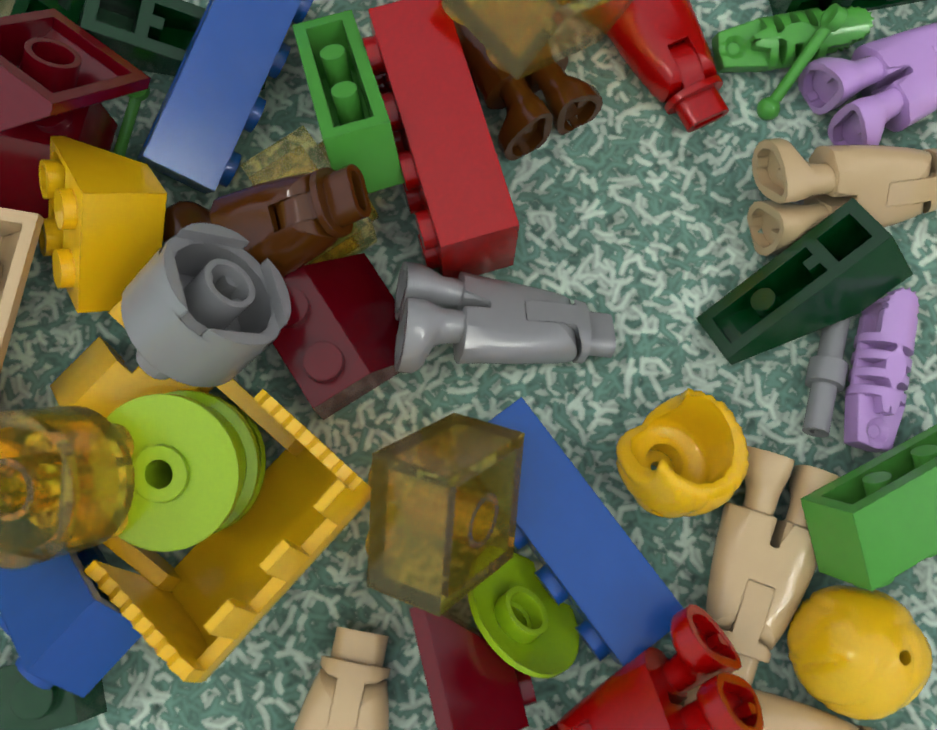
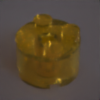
[0,405,135,569]

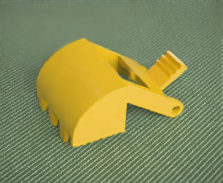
[0,300,377,683]

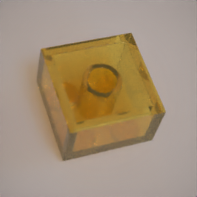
[365,413,525,617]

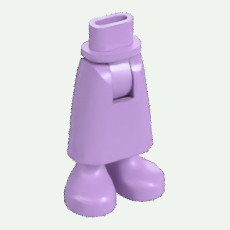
[798,23,937,145]

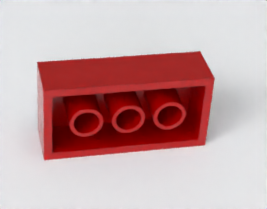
[362,0,519,279]

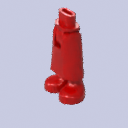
[593,0,729,133]
[545,604,764,730]

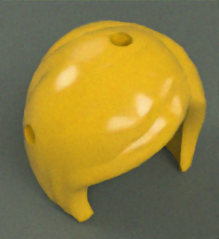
[616,388,749,519]
[787,585,933,720]

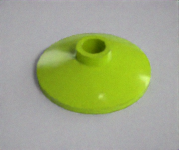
[467,551,579,679]

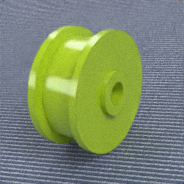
[85,390,261,552]

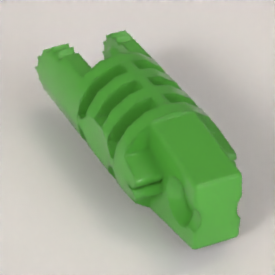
[712,6,875,73]

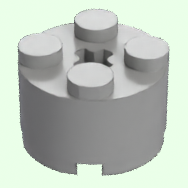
[121,223,291,387]

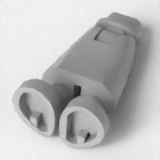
[394,261,616,374]

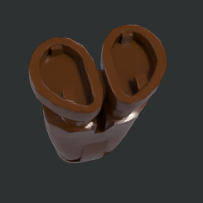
[447,0,603,161]
[163,164,371,277]

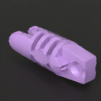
[844,287,920,453]

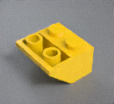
[38,136,167,313]

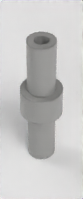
[802,318,850,437]

